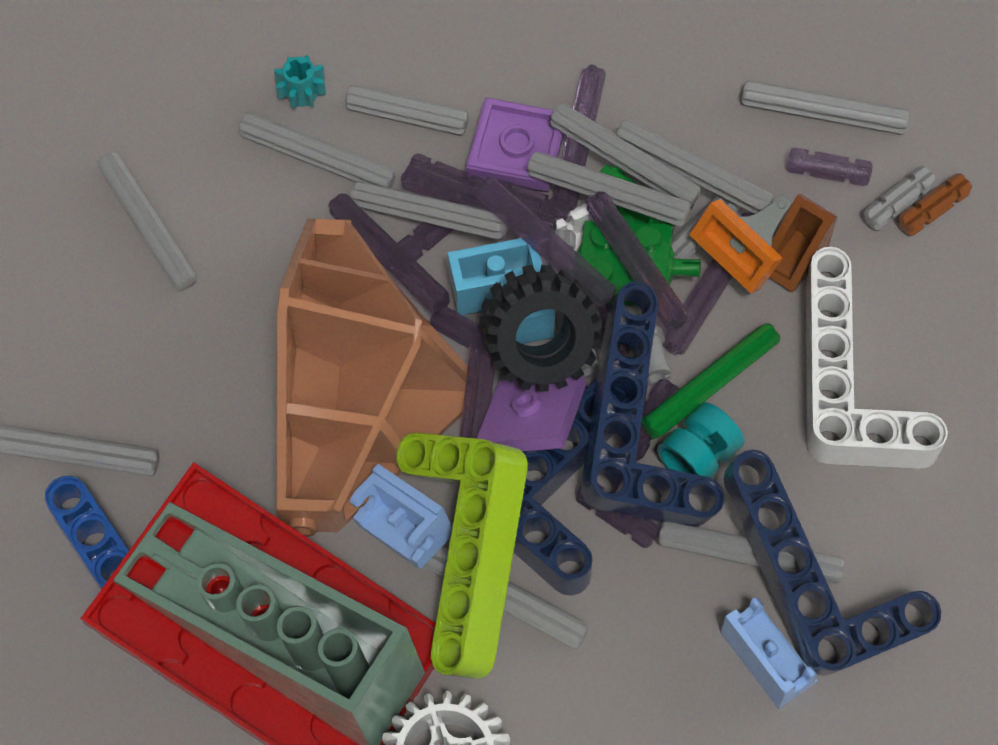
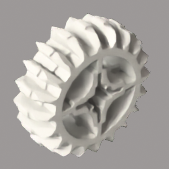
[382,691,510,745]

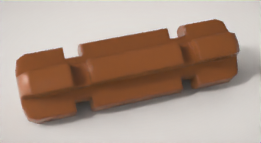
[897,173,972,236]

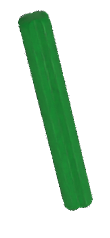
[641,323,780,439]

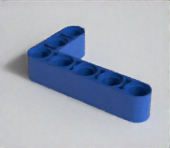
[45,476,129,590]

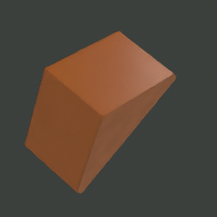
[769,194,837,292]

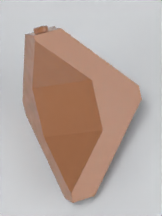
[277,218,476,537]

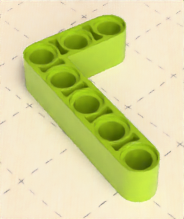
[396,433,528,679]

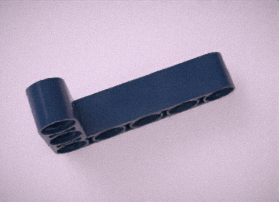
[581,281,724,527]
[514,357,649,596]
[723,449,942,676]

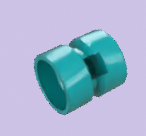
[657,402,745,478]

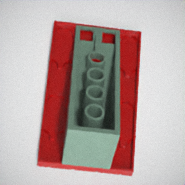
[80,462,436,745]

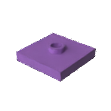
[466,97,564,192]
[477,375,587,452]

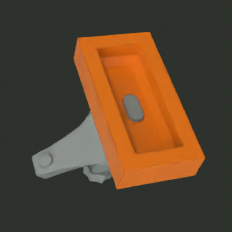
[689,194,792,294]

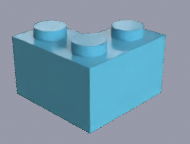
[447,235,555,344]

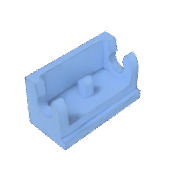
[350,464,452,569]
[721,597,818,709]

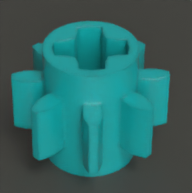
[274,55,326,109]

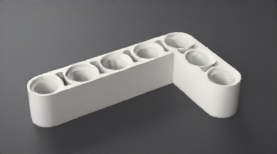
[805,247,948,469]

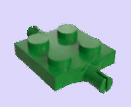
[549,220,701,307]

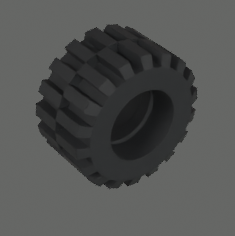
[479,265,602,392]

